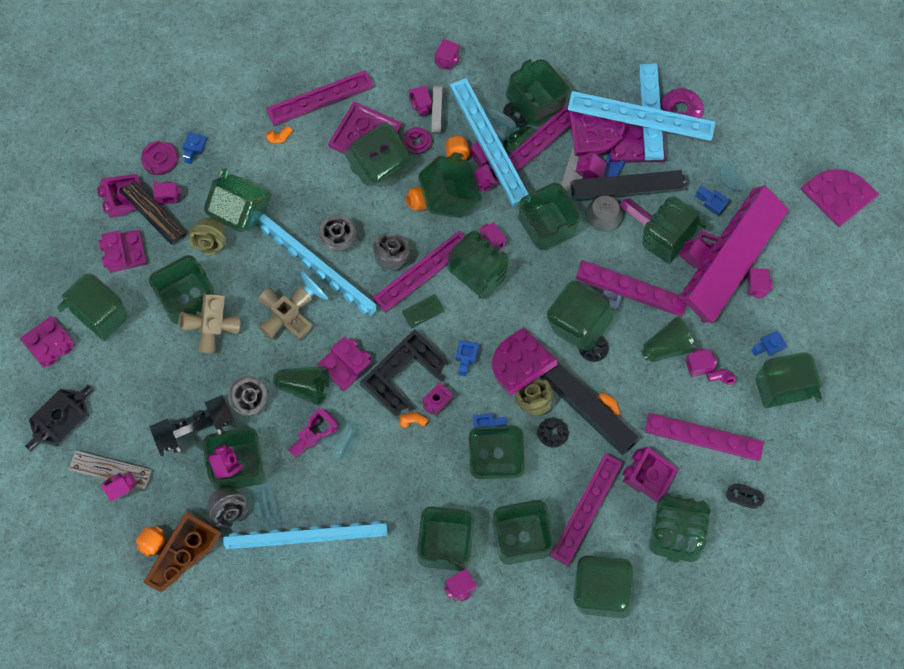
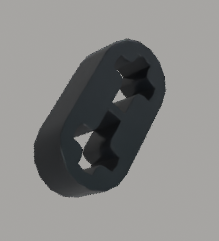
[726,484,764,509]

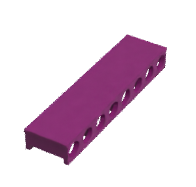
[678,185,788,323]

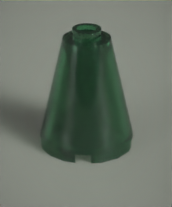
[641,316,697,362]
[273,366,330,405]

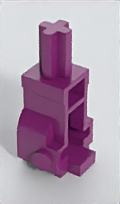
[288,408,340,458]

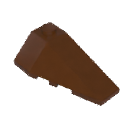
[143,508,222,592]

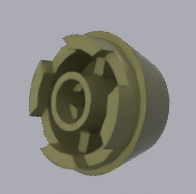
[189,218,226,255]
[515,379,553,416]

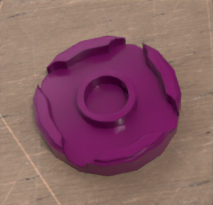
[141,141,178,175]

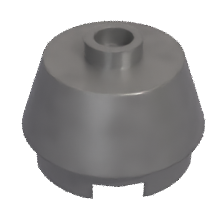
[586,196,623,232]
[318,215,356,252]
[373,233,410,270]
[228,376,267,415]
[208,487,248,528]

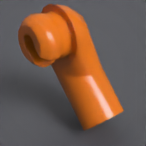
[265,125,293,144]
[596,393,621,416]
[399,412,429,428]

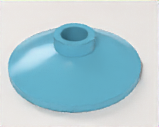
[301,271,329,300]

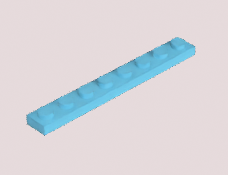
[450,78,530,207]
[568,91,715,141]
[259,214,376,316]
[223,521,387,549]

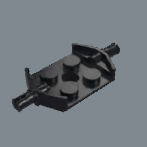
[25,384,93,452]

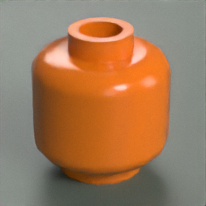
[445,136,470,163]
[406,186,434,211]
[136,526,166,557]

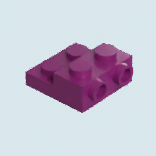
[97,174,142,218]
[98,229,147,273]
[20,316,75,368]
[317,336,372,392]
[623,447,678,503]

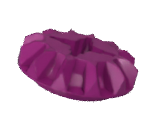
[402,127,431,155]

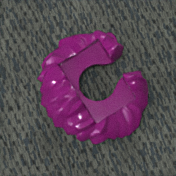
[660,88,704,118]

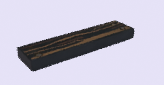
[120,180,186,245]

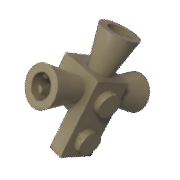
[258,286,313,341]
[178,294,240,353]

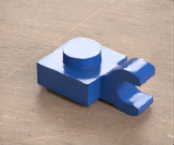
[183,132,207,164]
[695,186,730,216]
[751,331,787,356]
[456,340,479,377]
[473,413,507,436]

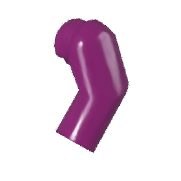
[706,369,736,385]

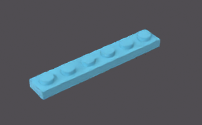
[639,64,664,160]

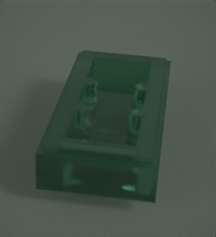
[502,126,535,154]
[402,294,444,329]

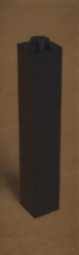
[570,170,686,201]
[540,361,638,455]

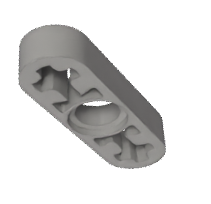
[431,85,442,133]

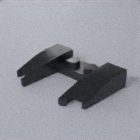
[359,329,449,416]
[149,395,236,456]

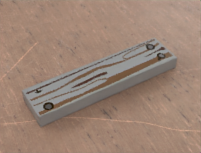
[69,451,152,490]

